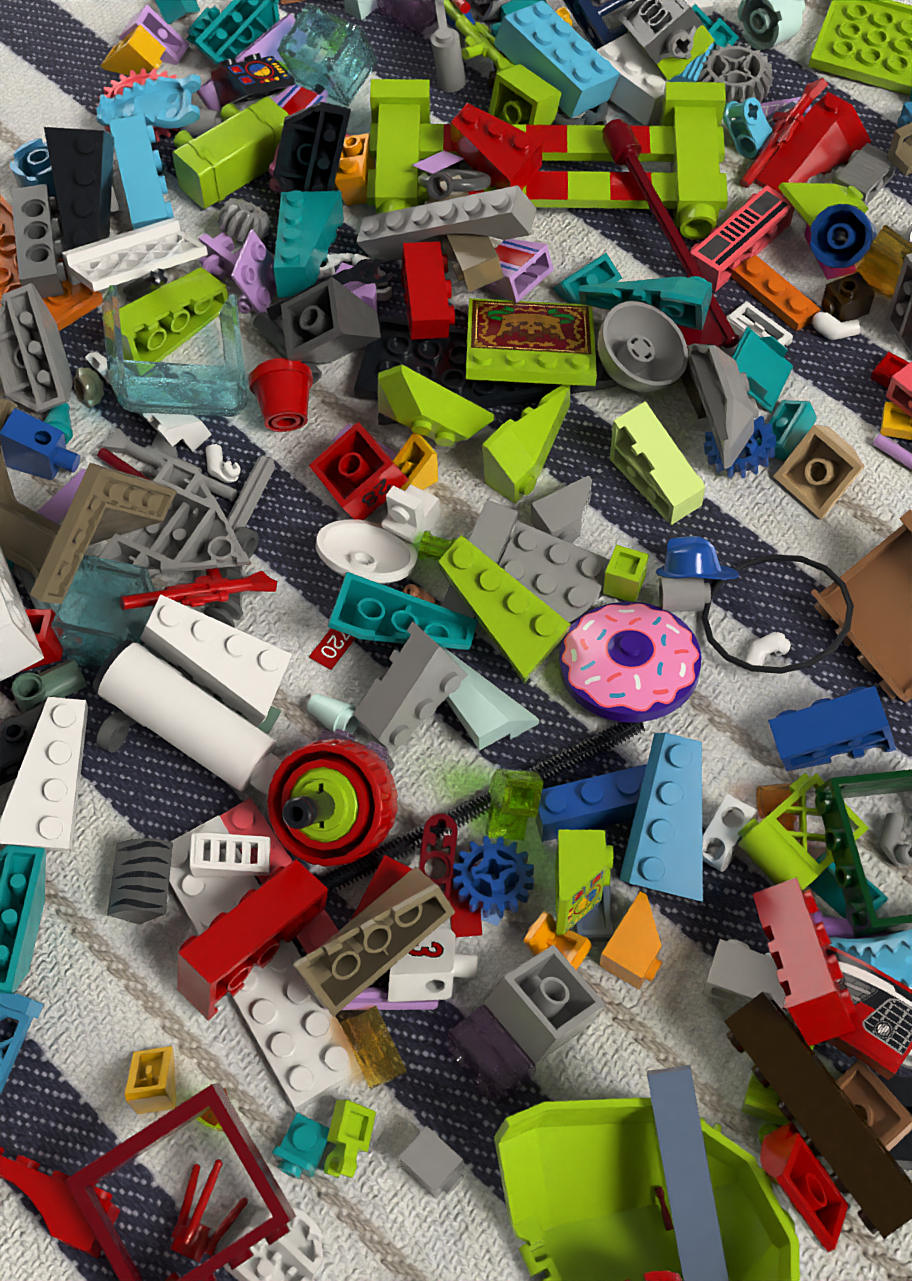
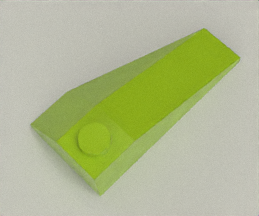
[482,384,570,504]

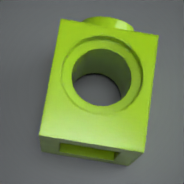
[603,544,649,602]

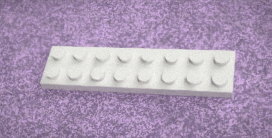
[169,815,365,1112]

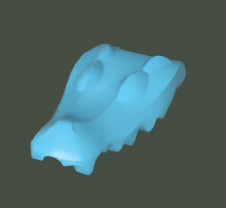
[96,74,201,129]
[830,929,912,988]

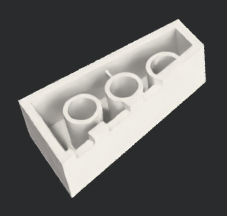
[140,594,292,727]
[0,697,88,852]

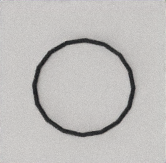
[701,554,854,674]

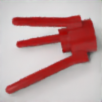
[170,1159,248,1262]

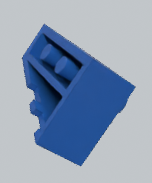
[768,686,897,771]

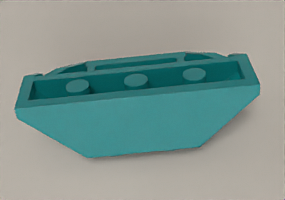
[193,0,280,65]
[0,845,46,994]

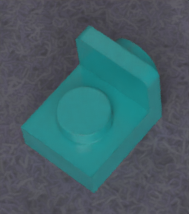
[272,1113,330,1179]

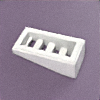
[190,833,271,878]

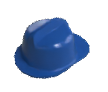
[656,536,739,580]

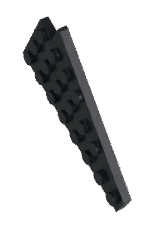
[354,316,617,425]

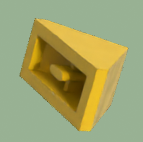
[393,432,439,491]
[125,1046,177,1114]

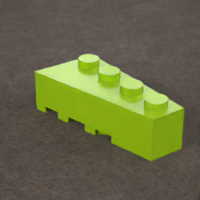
[102,267,231,378]

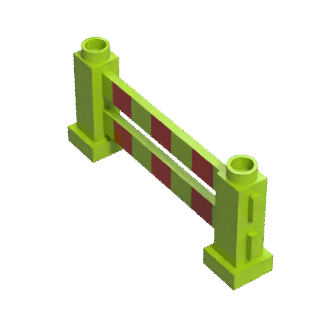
[367,79,728,240]

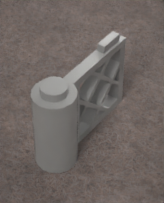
[431,0,466,93]

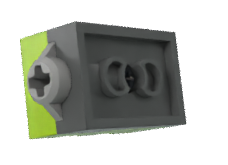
[617,0,715,81]

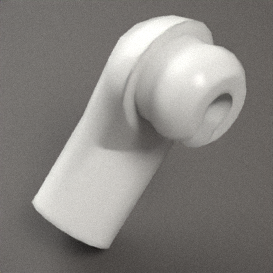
[812,312,860,340]
[205,444,241,483]
[745,632,791,674]

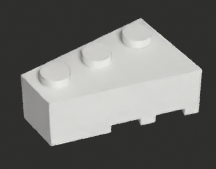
[596,32,669,126]

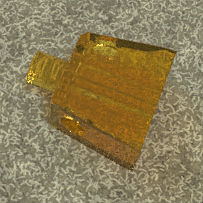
[855,225,912,300]

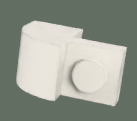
[382,484,441,544]

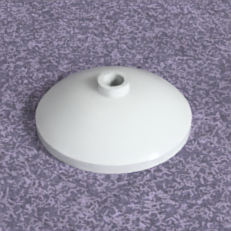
[316,519,417,584]

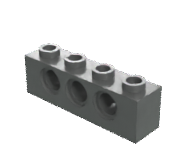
[10,184,67,298]

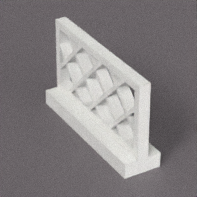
[62,218,208,292]

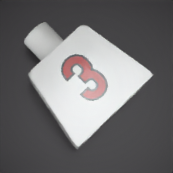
[388,928,478,1002]

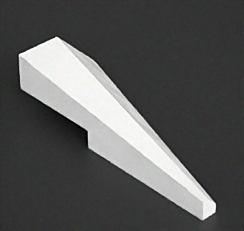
[85,352,212,452]

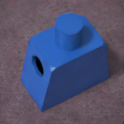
[0,408,81,480]

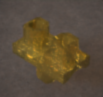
[340,1006,407,1090]

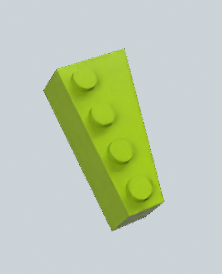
[438,535,571,684]

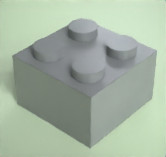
[484,944,606,1064]

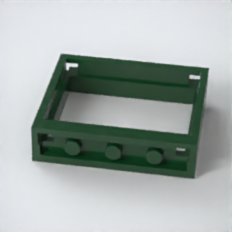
[815,769,912,938]

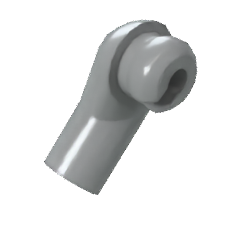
[879,813,912,867]

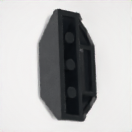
[274,102,351,192]

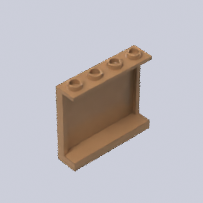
[811,509,912,703]

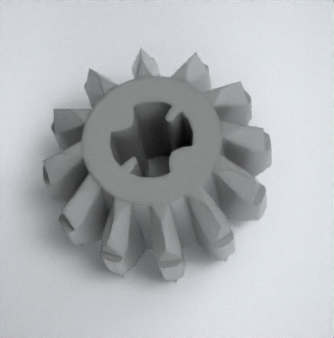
[217,198,271,244]

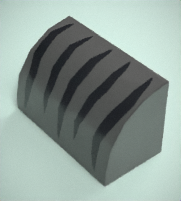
[107,838,173,925]

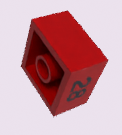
[309,421,409,520]

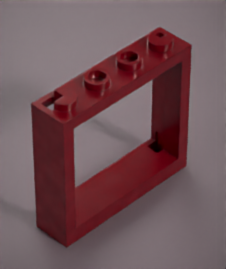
[65,1083,297,1281]

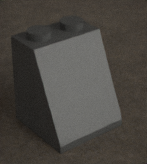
[281,277,381,363]

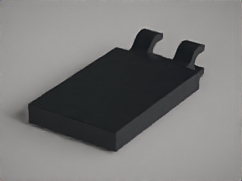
[266,258,393,321]

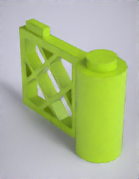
[737,773,869,890]

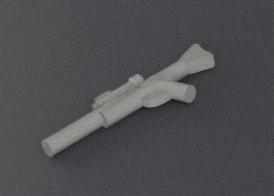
[102,428,238,502]

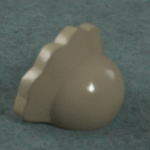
[73,367,104,408]

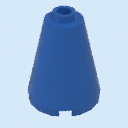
[810,204,877,268]

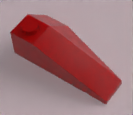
[755,92,871,195]

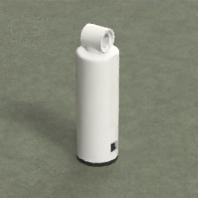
[92,639,283,796]

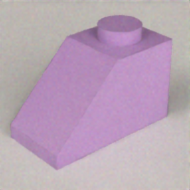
[119,5,190,65]

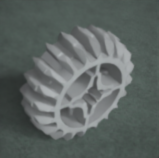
[697,43,773,108]

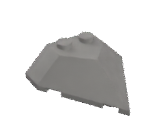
[97,456,251,576]

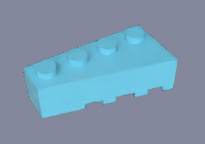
[109,114,174,230]

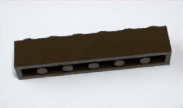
[724,991,912,1239]

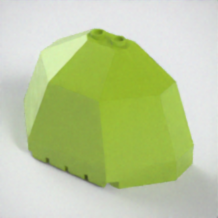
[494,1097,800,1281]

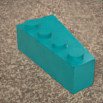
[274,190,344,298]

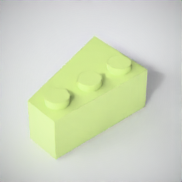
[610,401,705,525]

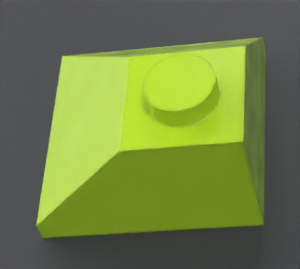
[778,182,869,227]

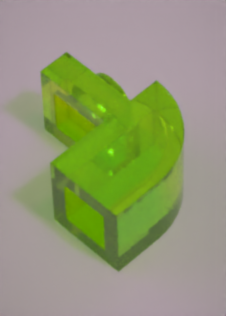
[485,768,543,841]

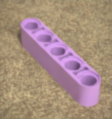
[196,13,307,112]

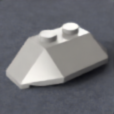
[0,283,73,413]
[688,344,759,469]

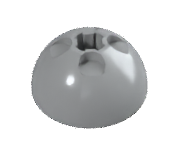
[598,301,688,392]

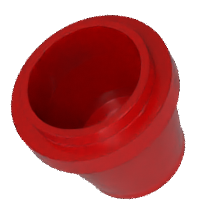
[248,358,313,432]

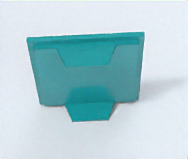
[731,327,793,413]

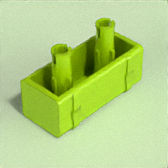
[172,96,289,210]

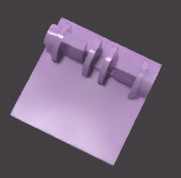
[231,230,276,314]

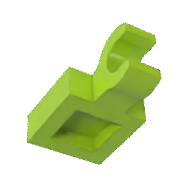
[324,1099,377,1178]

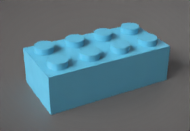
[494,0,620,118]

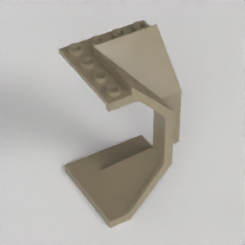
[0,397,177,604]

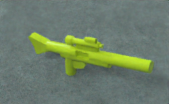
[443,0,516,73]

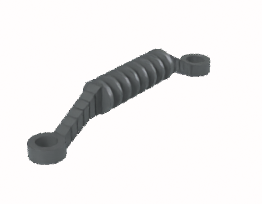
[97,527,259,753]

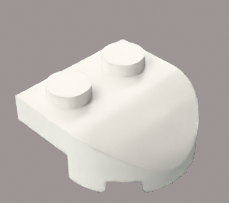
[223,1208,323,1281]

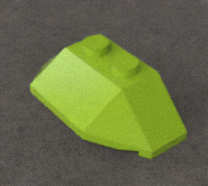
[378,365,494,446]

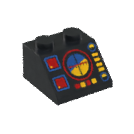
[210,53,296,107]

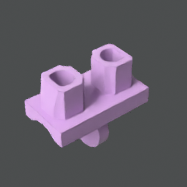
[199,232,243,283]

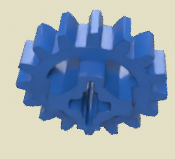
[703,416,776,478]
[453,836,534,918]

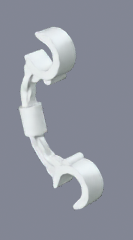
[318,253,392,301]

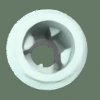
[307,693,360,738]

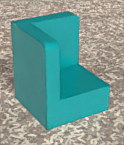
[155,0,200,24]

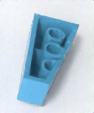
[619,732,703,902]

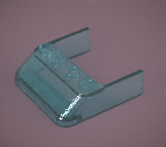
[102,285,248,417]

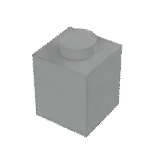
[398,1125,464,1199]

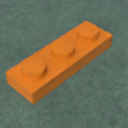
[732,255,821,332]

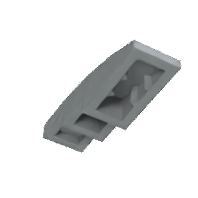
[441,499,518,619]

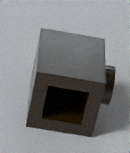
[821,272,875,322]

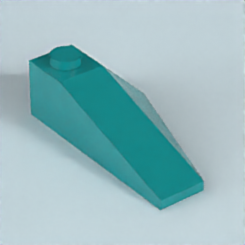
[579,276,712,330]
[328,572,478,650]

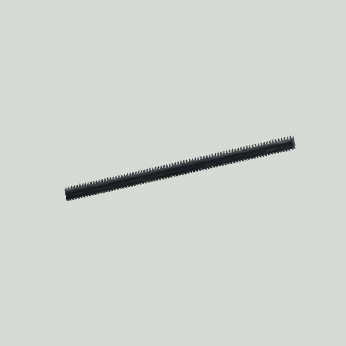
[318,722,645,896]

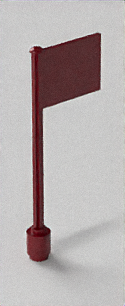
[602,119,740,349]

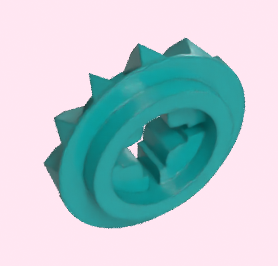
[186,5,220,45]

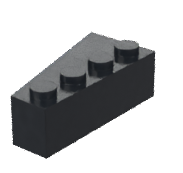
[44,127,114,251]

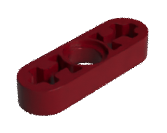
[418,814,458,901]

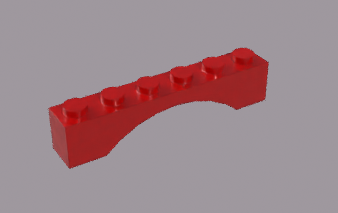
[0,1147,121,1259]

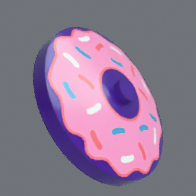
[559,602,701,723]

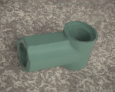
[11,658,87,713]

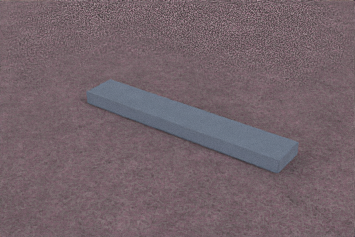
[647,1065,729,1281]

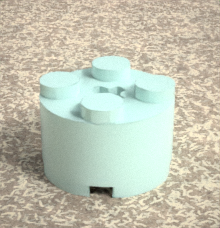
[738,0,805,50]

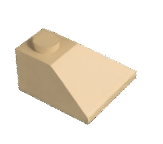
[773,425,865,519]

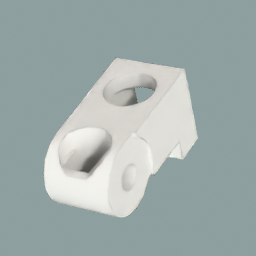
[702,794,758,872]

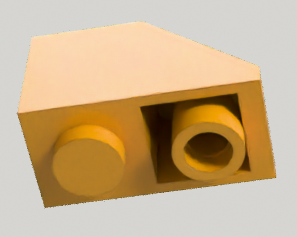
[335,133,376,206]

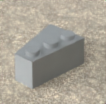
[353,622,468,753]

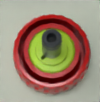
[267,739,398,867]

